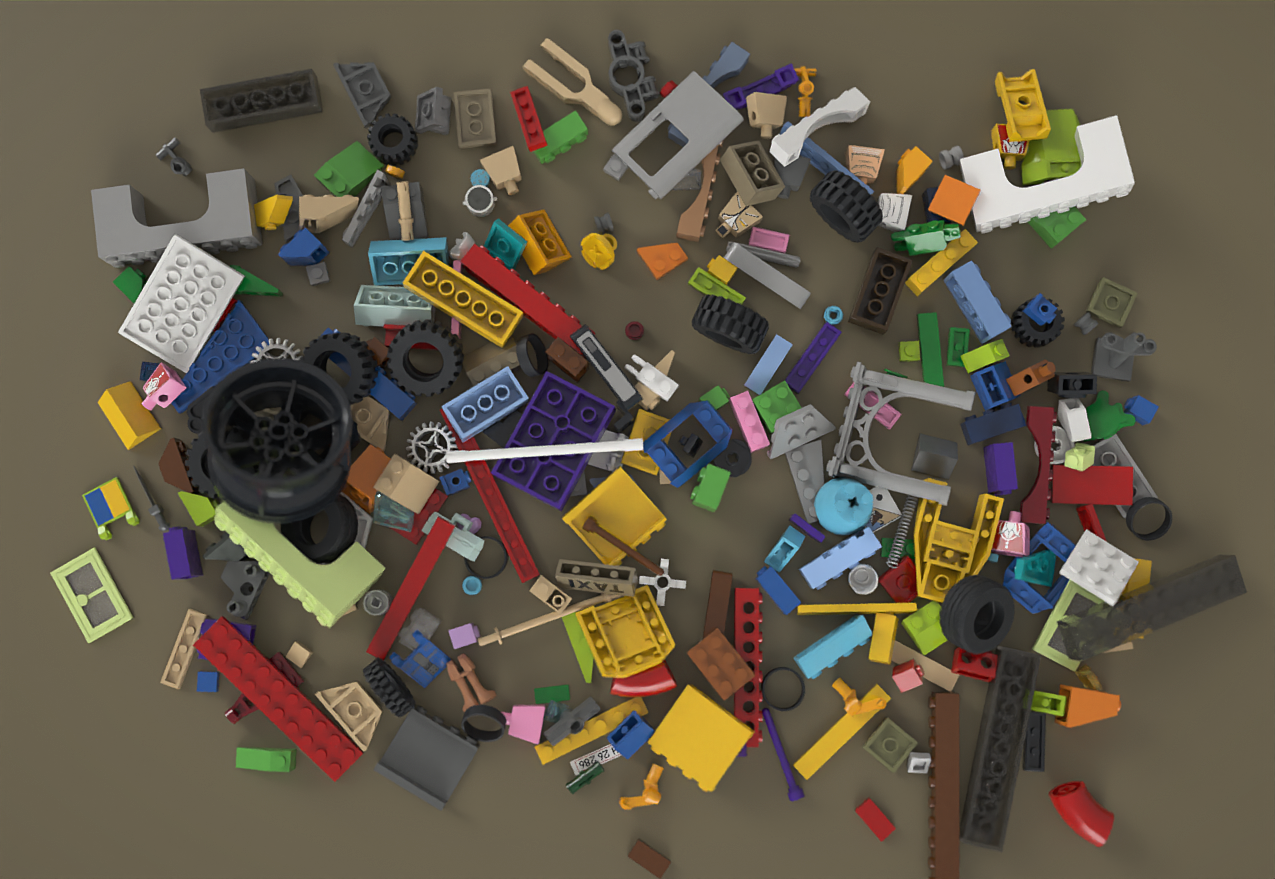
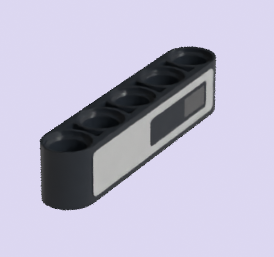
[570,324,643,411]

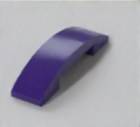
[723,63,799,110]

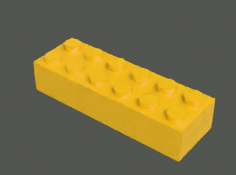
[403,251,523,348]

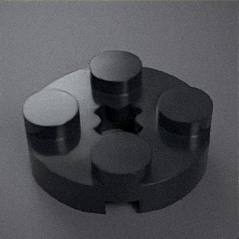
[713,439,752,478]

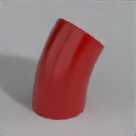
[610,659,678,697]
[1048,781,1114,847]

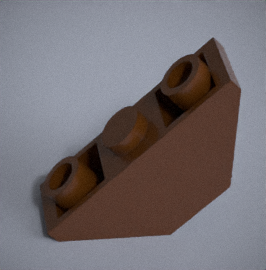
[158,438,199,494]

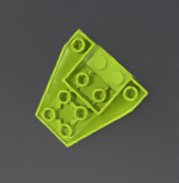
[1021,109,1082,185]

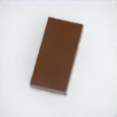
[627,839,671,879]

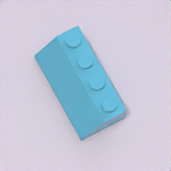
[368,237,449,286]
[793,614,873,679]

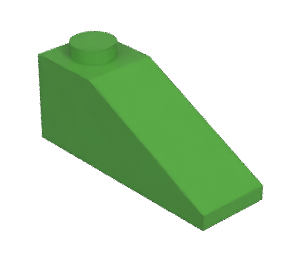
[236,747,296,772]

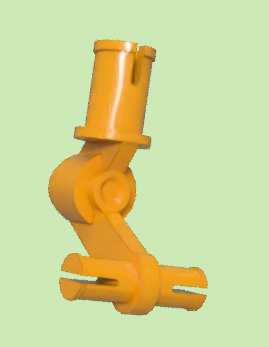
[794,66,816,117]
[832,678,887,717]
[619,763,664,810]

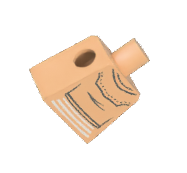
[846,145,884,185]

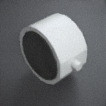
[463,185,497,217]

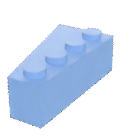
[798,527,882,590]

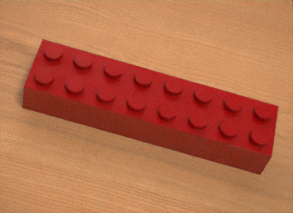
[460,243,596,359]

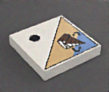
[864,487,902,533]

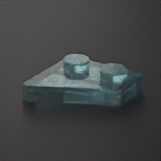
[373,491,414,532]

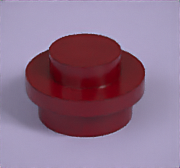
[625,321,644,340]

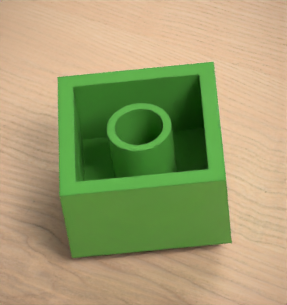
[752,380,802,435]

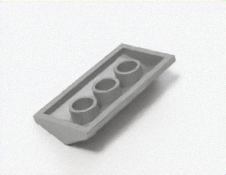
[1092,434,1158,518]

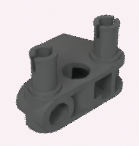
[220,561,270,620]

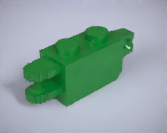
[891,220,961,256]

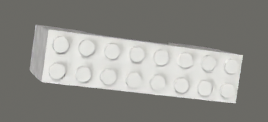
[960,115,1135,233]

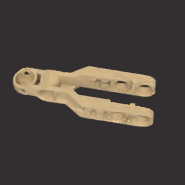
[522,38,622,125]

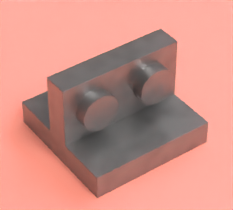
[415,87,451,135]

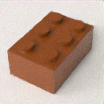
[687,628,755,701]

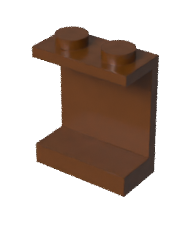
[546,337,589,383]

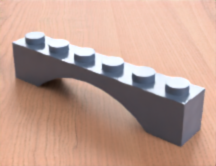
[667,42,750,147]

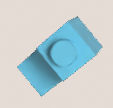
[764,525,805,573]

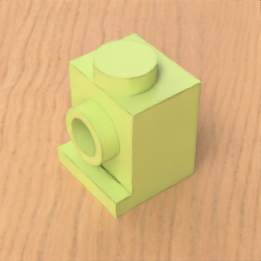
[1064,442,1095,471]

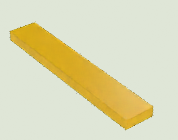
[797,603,917,615]
[793,684,891,780]

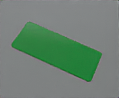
[534,684,570,704]

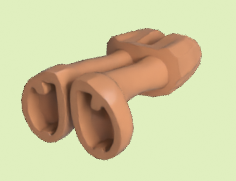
[446,653,497,713]

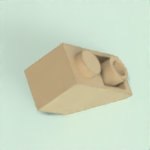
[530,575,572,615]

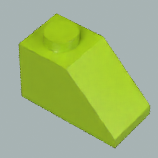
[961,339,1010,373]
[178,491,220,527]

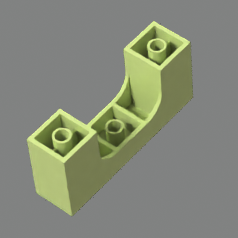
[214,471,385,628]

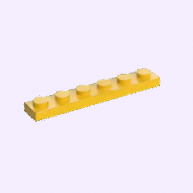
[535,697,649,765]

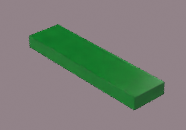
[917,312,944,387]

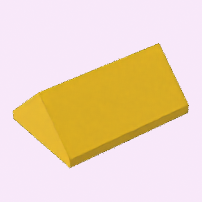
[98,381,161,450]

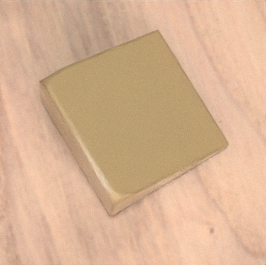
[286,641,313,668]

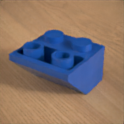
[278,227,330,266]
[970,361,1021,411]

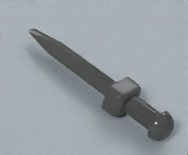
[133,466,170,531]

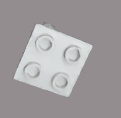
[588,430,629,472]

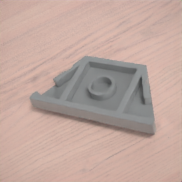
[767,404,836,459]

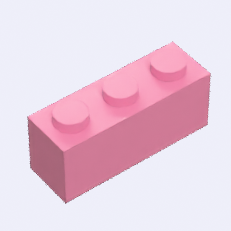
[729,391,770,453]

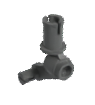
[155,137,193,177]

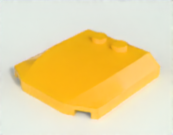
[576,585,675,678]

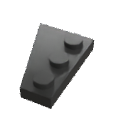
[274,174,303,242]

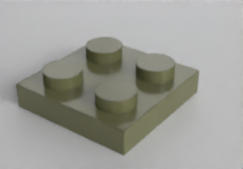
[1086,277,1138,328]
[862,717,918,773]

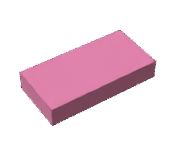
[749,227,789,253]

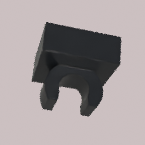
[678,433,703,458]

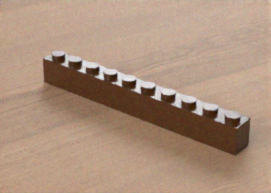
[928,692,959,879]

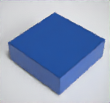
[197,671,219,692]

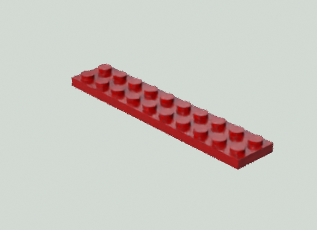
[193,616,364,782]

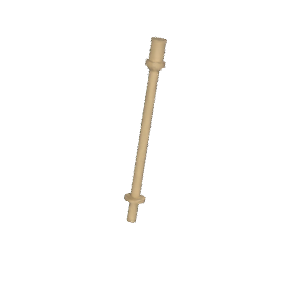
[478,593,624,646]

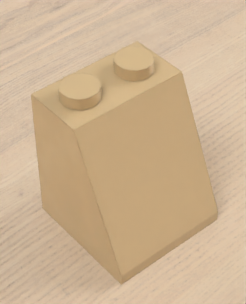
[373,454,440,514]

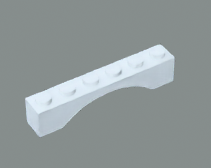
[769,87,870,167]

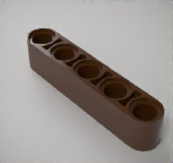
[702,570,732,640]

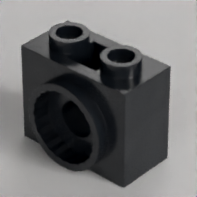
[1047,372,1097,398]

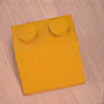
[896,146,933,194]

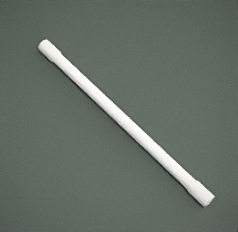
[446,438,643,463]

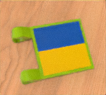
[82,477,140,540]

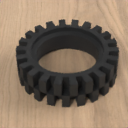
[363,657,416,718]

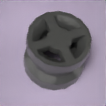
[594,213,614,235]
[1074,312,1099,335]

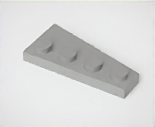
[342,169,391,248]
[785,440,824,524]

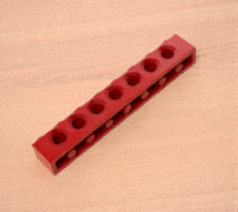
[734,588,763,747]

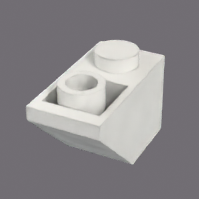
[1057,398,1091,442]

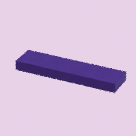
[785,321,842,394]

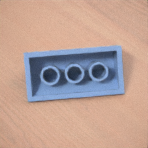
[442,366,529,442]

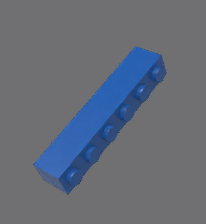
[321,328,417,421]

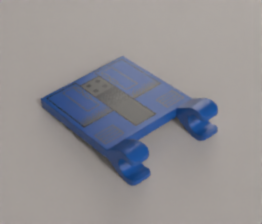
[389,630,452,688]

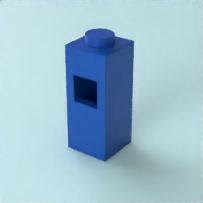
[755,566,801,615]

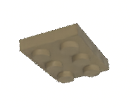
[454,89,497,149]

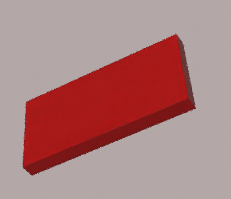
[1051,465,1133,505]

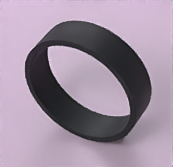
[516,333,548,377]
[1126,497,1172,541]
[464,536,508,579]
[761,667,805,711]
[461,705,507,742]

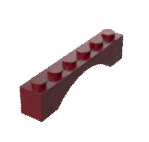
[1020,406,1057,524]

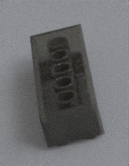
[200,69,323,133]

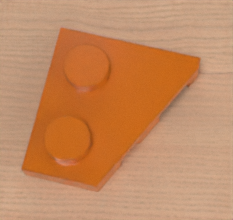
[637,243,688,280]

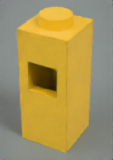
[868,612,899,665]

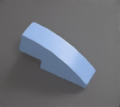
[744,334,793,395]

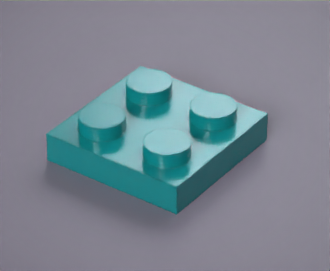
[484,218,527,270]

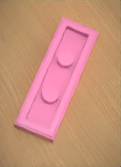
[844,382,902,430]

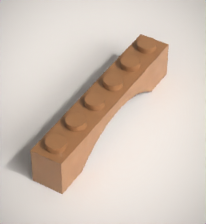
[676,140,724,242]

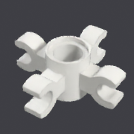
[639,559,686,606]

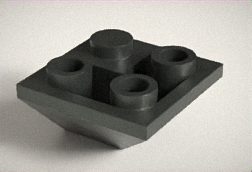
[202,532,249,561]

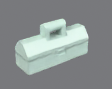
[421,512,484,562]

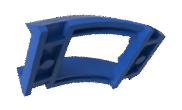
[643,400,733,488]
[1003,522,1076,614]

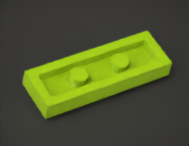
[688,267,746,304]

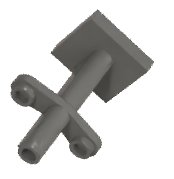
[1091,332,1157,382]

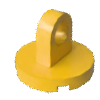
[581,233,617,270]

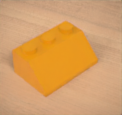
[508,209,571,275]

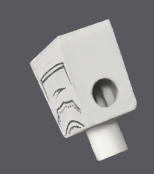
[878,193,912,232]

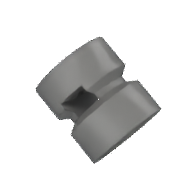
[363,590,393,616]

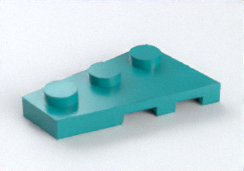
[1014,549,1056,587]

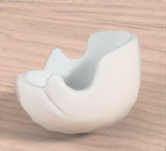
[449,232,475,260]
[848,564,878,595]

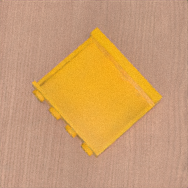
[562,466,667,566]
[648,684,755,792]

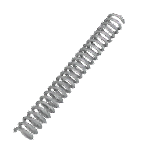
[886,478,918,569]

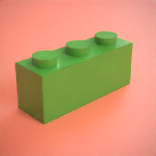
[533,110,588,164]

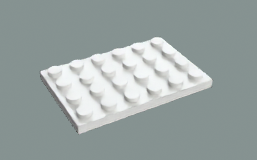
[118,234,245,373]

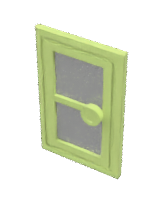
[50,548,134,643]
[1032,580,1112,672]

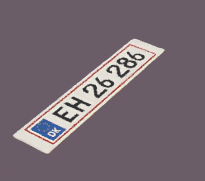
[570,744,621,775]

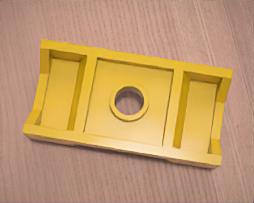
[995,69,1051,142]

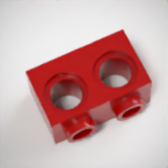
[951,647,998,682]

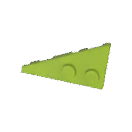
[562,612,594,683]

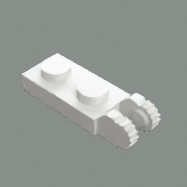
[624,355,679,401]

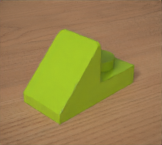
[1025,689,1067,716]

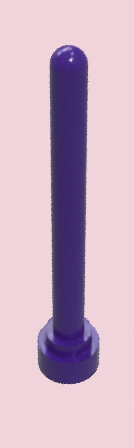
[762,708,805,801]

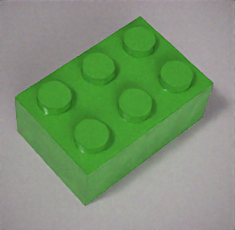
[690,464,731,512]

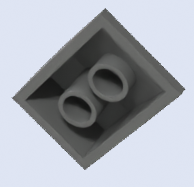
[381,182,429,240]

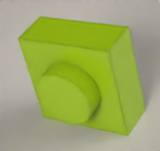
[899,341,920,362]

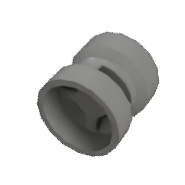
[939,146,964,170]

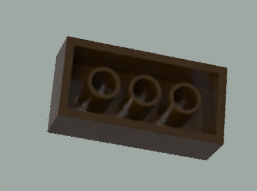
[848,247,913,335]

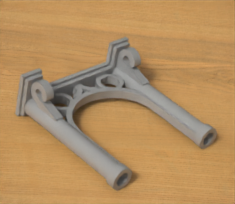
[826,362,975,506]

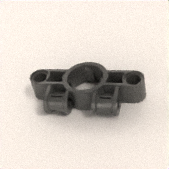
[608,30,660,122]

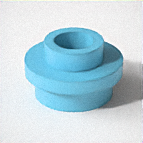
[824,306,843,325]

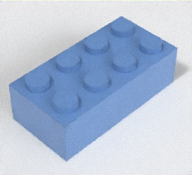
[943,261,1012,344]

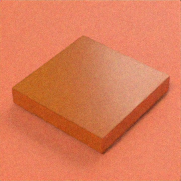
[928,175,981,226]

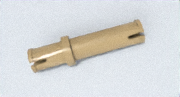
[396,181,414,241]

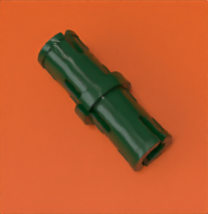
[566,761,605,794]

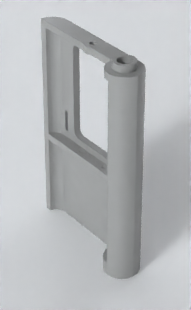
[612,71,744,200]

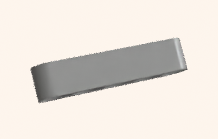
[724,242,811,309]

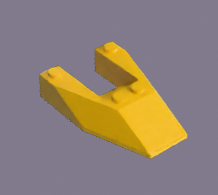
[913,478,1004,603]

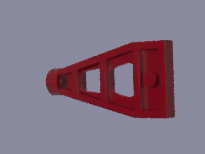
[225,652,305,724]

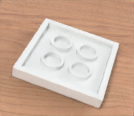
[1059,530,1139,606]

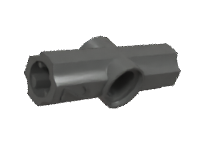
[543,697,601,746]

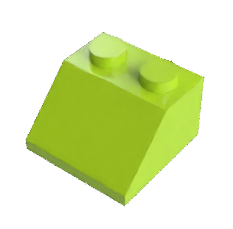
[901,601,948,656]

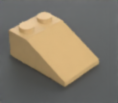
[634,350,675,411]

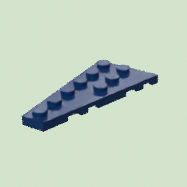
[171,300,270,414]

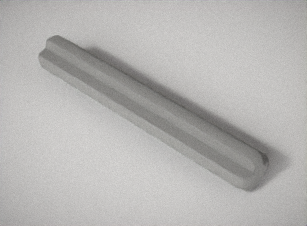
[726,241,800,268]

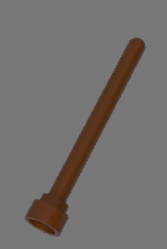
[582,516,664,576]

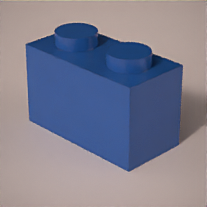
[606,710,655,759]

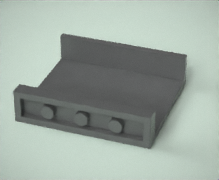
[374,705,480,811]

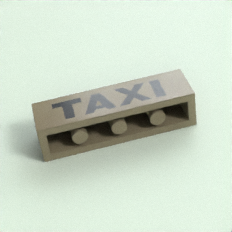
[555,559,638,597]

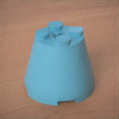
[814,477,873,536]

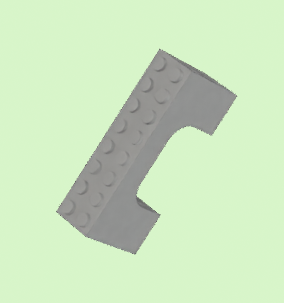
[91,168,263,268]

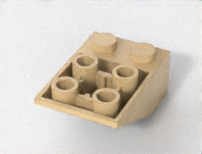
[299,195,359,233]

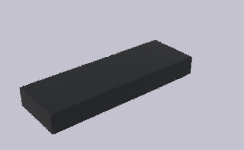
[1023,711,1046,772]

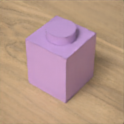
[448,623,480,649]

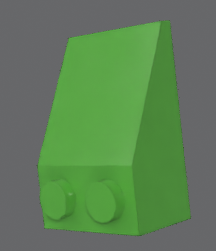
[314,141,385,197]
[1028,183,1086,249]

